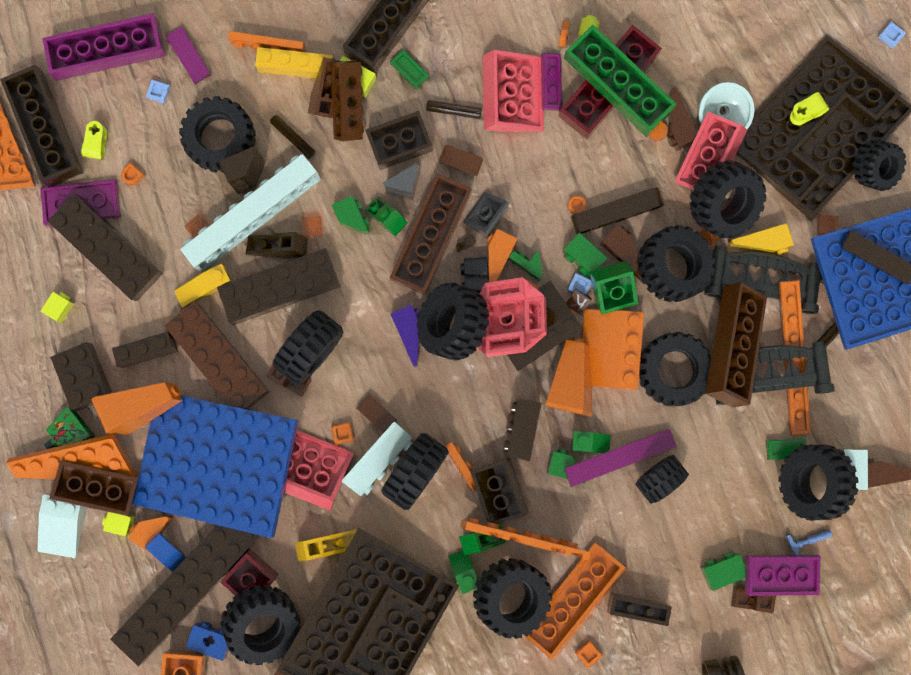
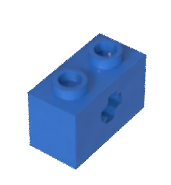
[186,621,229,661]

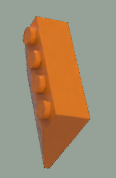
[582,309,644,391]

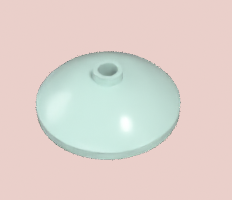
[698,82,754,129]

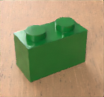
[563,233,608,277]
[700,551,746,591]

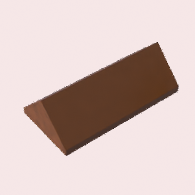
[49,461,139,516]

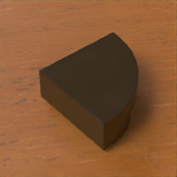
[456,235,476,253]

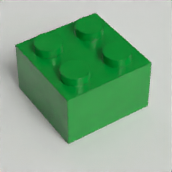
[589,261,638,314]

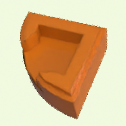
[558,20,570,47]

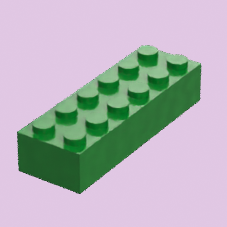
[564,24,677,137]

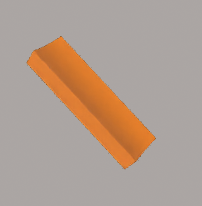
[522,543,627,660]

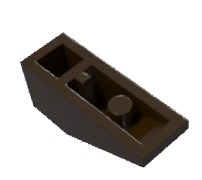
[246,232,308,258]

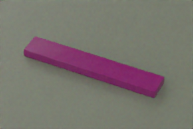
[564,429,677,487]

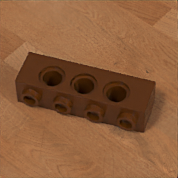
[331,61,364,141]

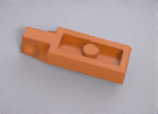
[445,442,476,491]

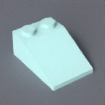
[38,494,87,558]

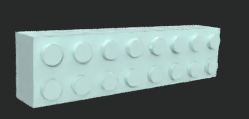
[180,154,321,273]

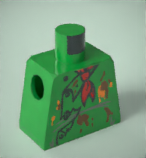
[44,407,95,449]

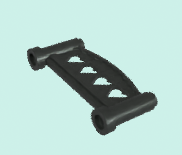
[704,246,821,314]
[715,342,835,405]

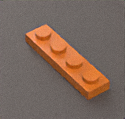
[228,31,306,52]

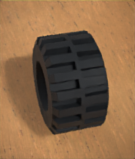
[853,139,906,191]
[635,455,689,504]

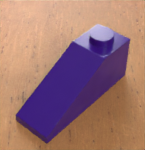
[391,305,419,368]

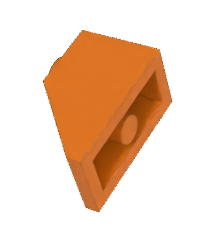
[128,515,173,551]

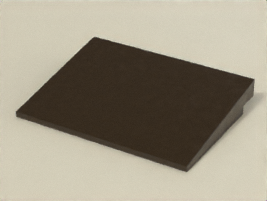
[736,35,911,221]
[277,528,459,675]

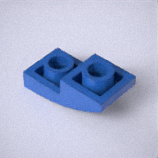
[145,532,186,572]

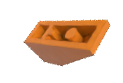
[487,229,517,282]

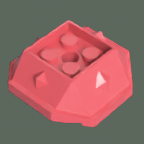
[477,277,547,357]

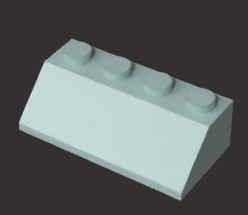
[342,422,413,496]

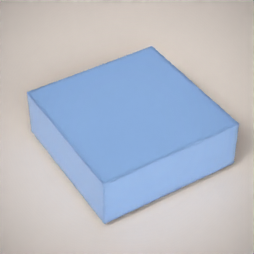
[878,21,906,49]
[146,79,171,104]
[567,273,592,295]

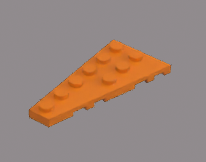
[0,102,36,191]
[6,434,138,479]
[460,517,591,560]

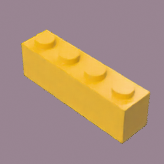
[255,47,334,79]

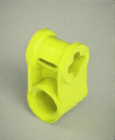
[790,92,829,125]
[82,121,108,160]

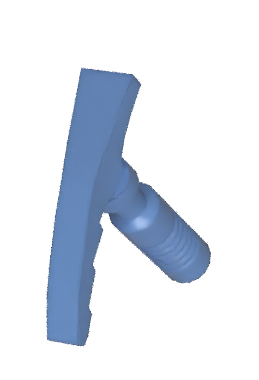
[785,529,832,555]

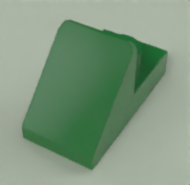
[508,250,542,281]

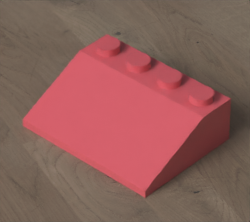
[482,50,544,132]
[284,430,354,511]

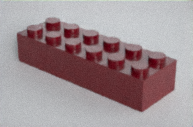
[558,25,662,139]

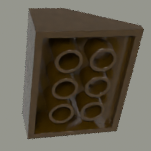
[506,281,583,371]

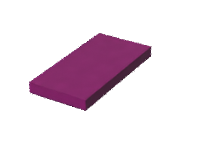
[40,179,120,226]
[745,555,821,596]

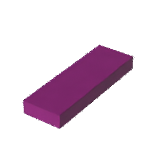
[166,26,211,84]
[541,53,562,111]

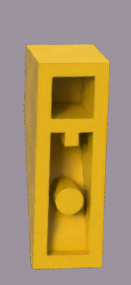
[728,223,794,255]
[174,264,233,308]
[295,529,357,562]

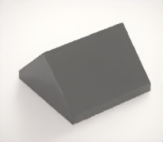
[383,163,420,200]
[463,192,509,239]

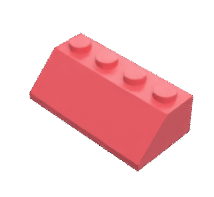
[675,112,747,191]

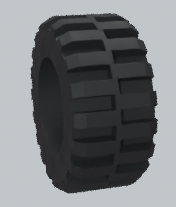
[179,96,256,173]
[690,160,767,238]
[637,225,715,302]
[417,282,489,361]
[273,310,344,385]
[639,332,711,407]
[381,433,449,510]
[778,444,859,521]
[473,558,552,639]
[221,585,301,665]

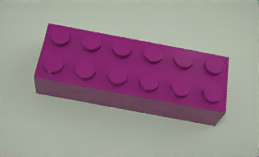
[42,13,166,81]

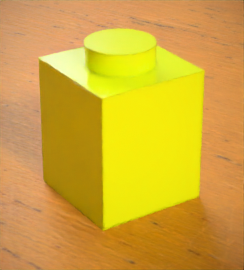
[41,292,74,323]
[102,512,136,536]

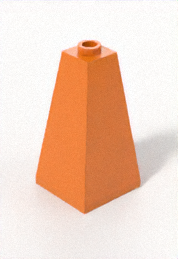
[545,337,593,417]
[91,382,183,435]

